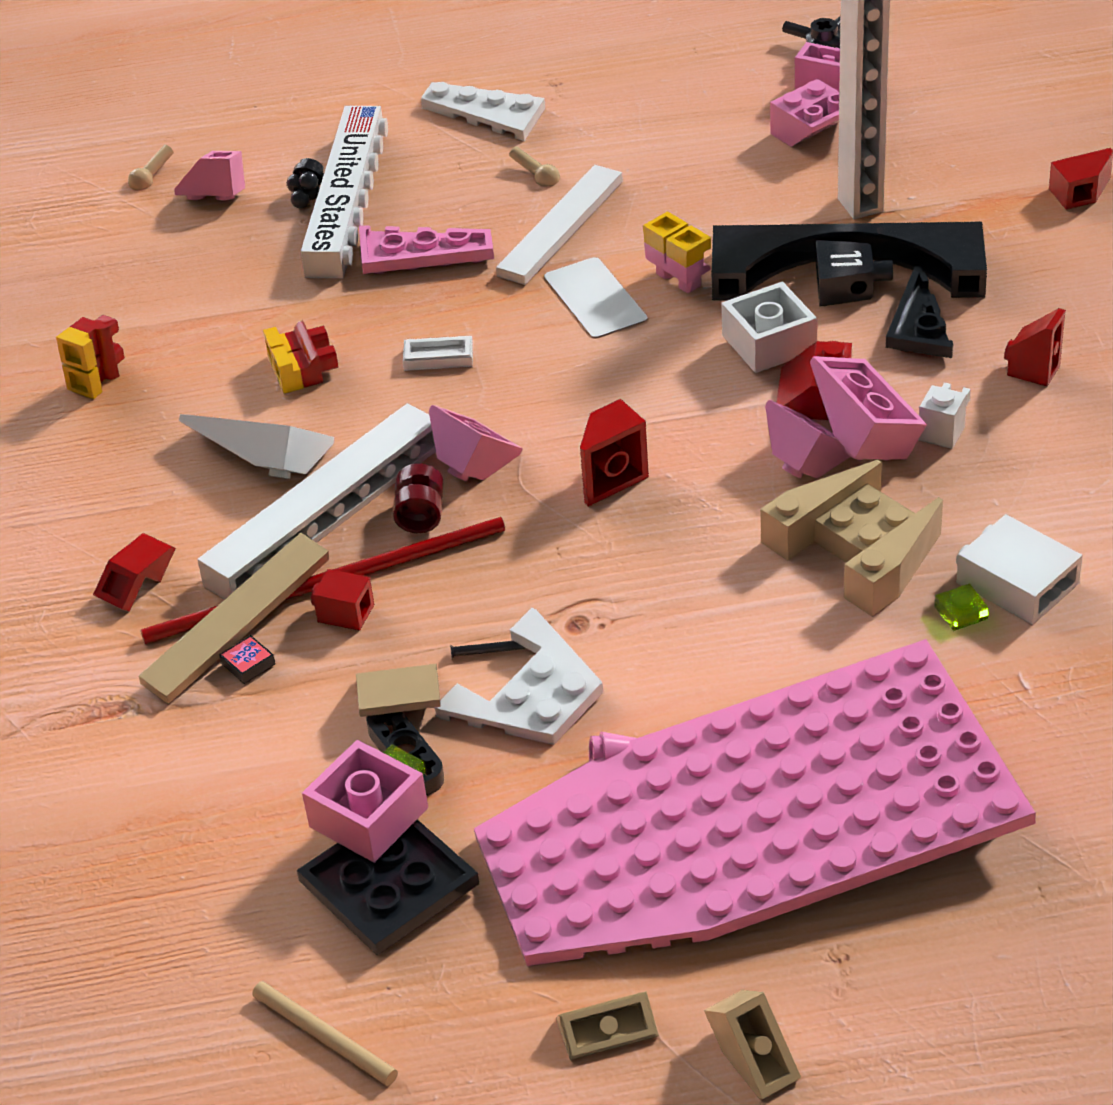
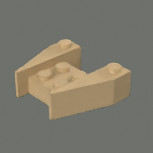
[760,460,943,617]

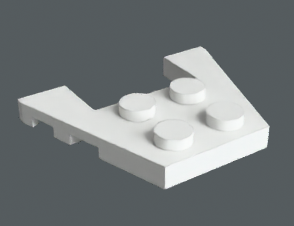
[434,608,603,745]

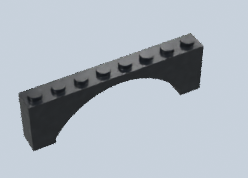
[711,222,987,301]

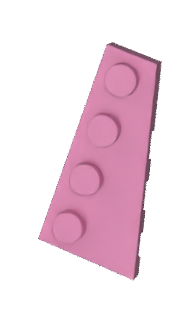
[359,225,494,274]

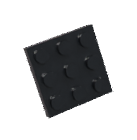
[297,819,480,956]

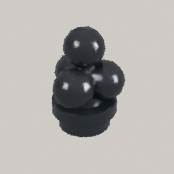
[286,158,324,208]

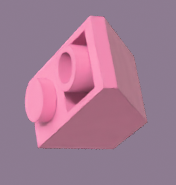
[174,151,245,200]

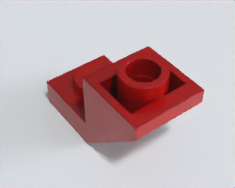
[93,533,176,612]

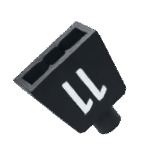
[816,240,893,306]

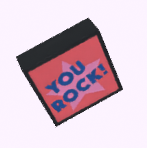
[219,635,276,684]

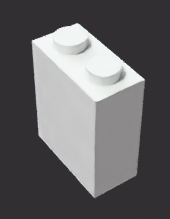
[956,514,1083,625]

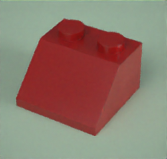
[776,341,852,420]
[580,399,649,507]

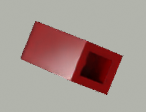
[1049,148,1113,210]

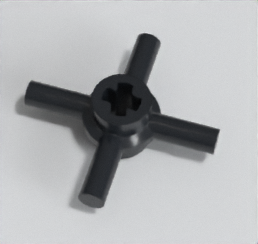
[782,16,840,49]

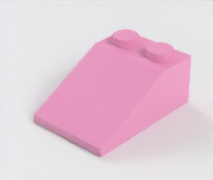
[810,356,927,461]

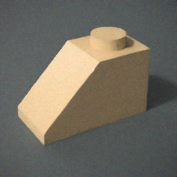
[704,990,801,1099]

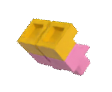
[643,211,711,293]

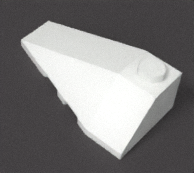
[179,414,334,479]

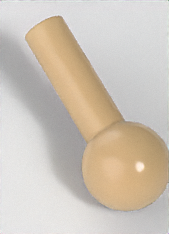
[128,145,174,190]
[509,146,560,186]

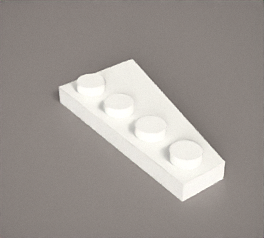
[421,82,545,141]

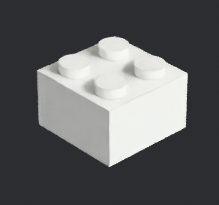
[721,281,817,373]

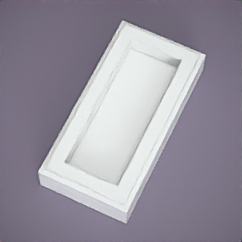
[403,336,473,371]

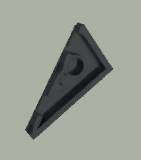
[885,266,954,358]

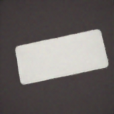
[544,257,648,337]

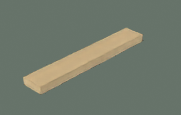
[139,533,330,704]

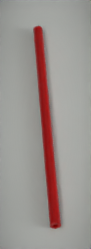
[140,517,505,644]

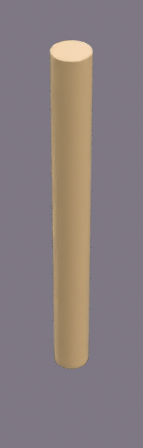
[252,981,398,1086]

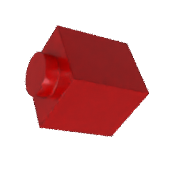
[311,569,375,631]

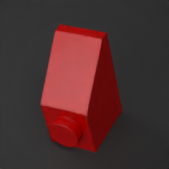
[1004,308,1066,386]

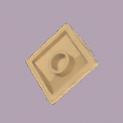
[356,664,441,717]

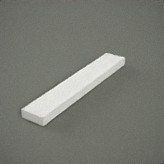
[496,165,623,285]

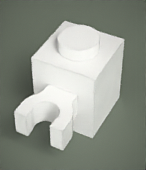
[918,382,970,449]

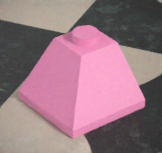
[765,400,850,479]
[429,405,523,481]

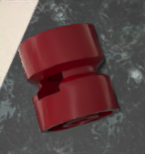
[393,463,443,534]

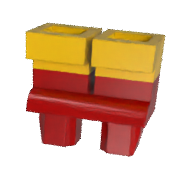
[56,315,125,399]
[263,320,339,394]

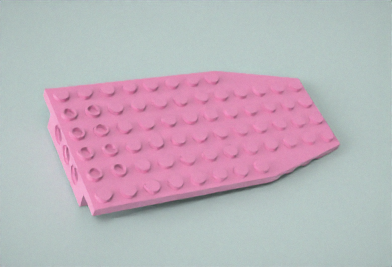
[474,639,1036,966]

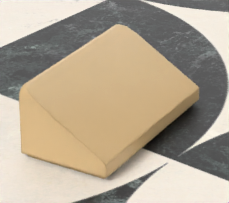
[556,991,659,1060]

